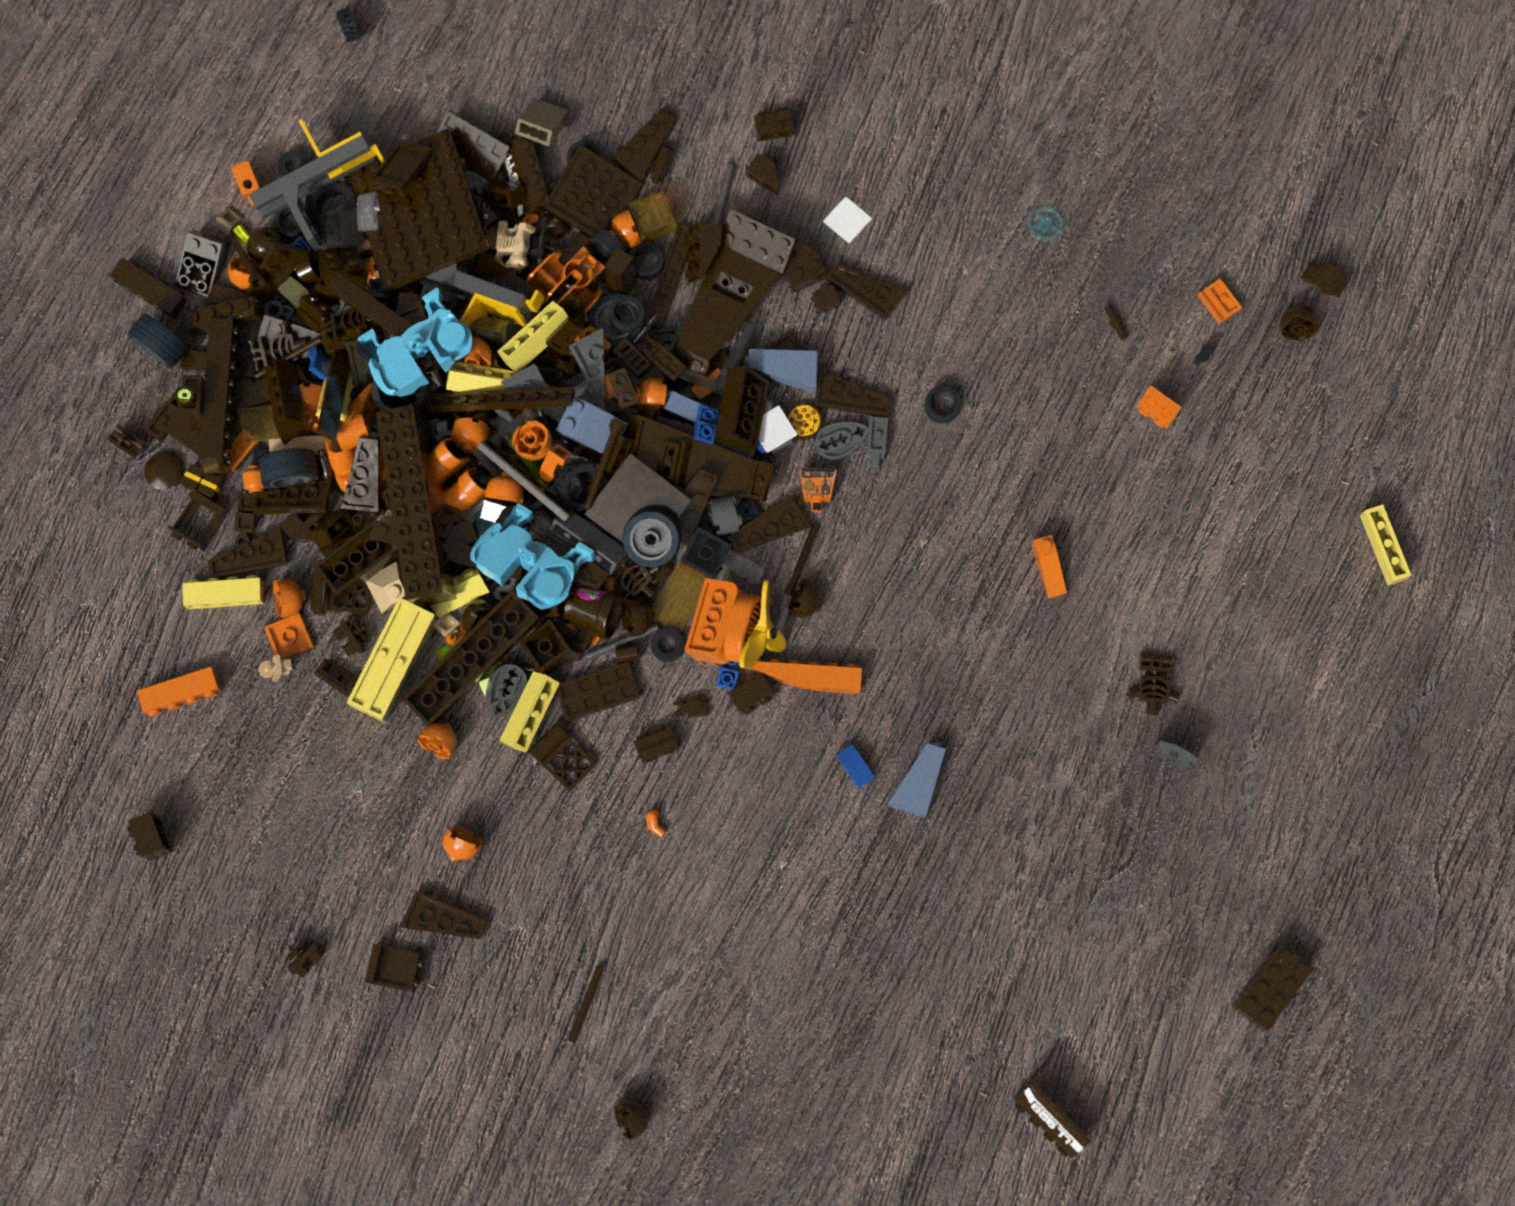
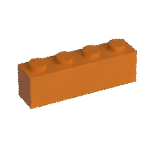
[137,667,222,717]

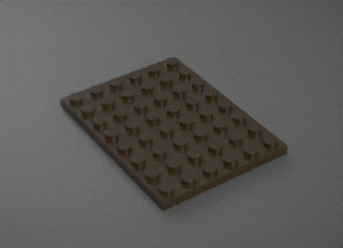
[349,128,490,293]

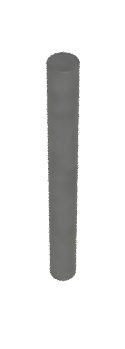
[712,164,735,224]
[586,624,659,660]

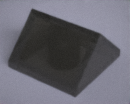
[526,219,548,266]

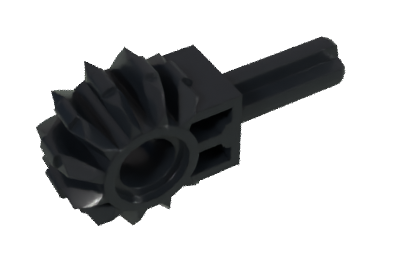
[263,296,311,329]

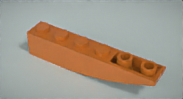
[748,658,862,694]

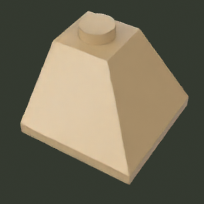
[366,561,406,613]

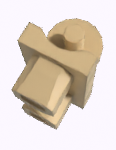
[259,655,292,682]

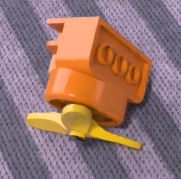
[684,578,786,669]

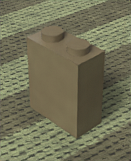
[515,98,568,146]

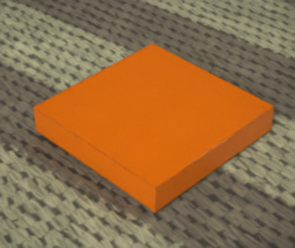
[264,612,315,659]

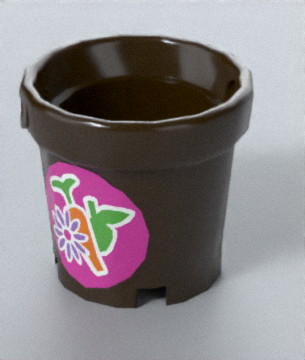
[564,585,624,640]

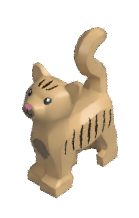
[495,221,536,274]

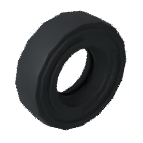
[278,150,310,177]
[651,628,685,662]

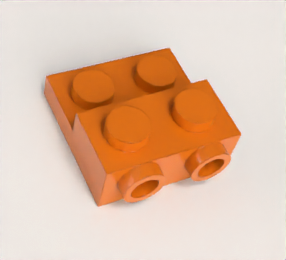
[1136,385,1182,429]

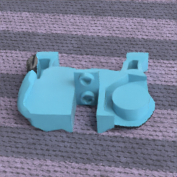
[357,288,473,397]
[470,503,595,610]

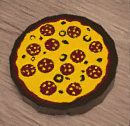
[786,403,823,441]

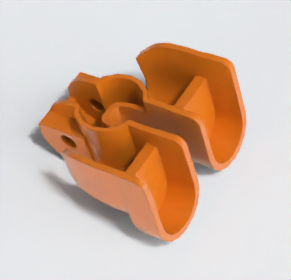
[526,247,605,321]
[325,414,386,492]
[428,437,486,516]

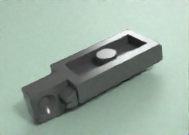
[866,416,888,469]

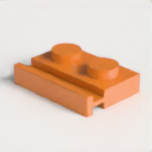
[1197,279,1242,324]

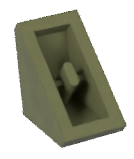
[277,276,310,309]

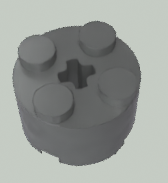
[705,495,742,537]

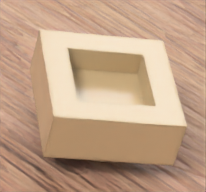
[433,613,460,638]

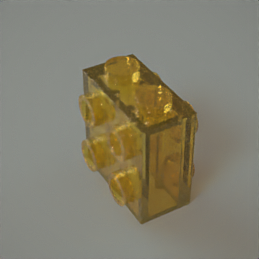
[628,191,677,243]

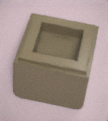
[215,208,243,236]

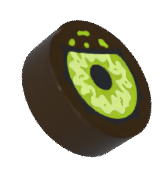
[175,386,195,406]

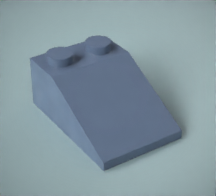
[556,396,628,454]

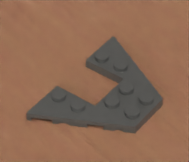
[501,328,605,423]

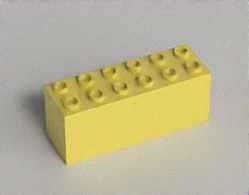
[346,597,436,723]

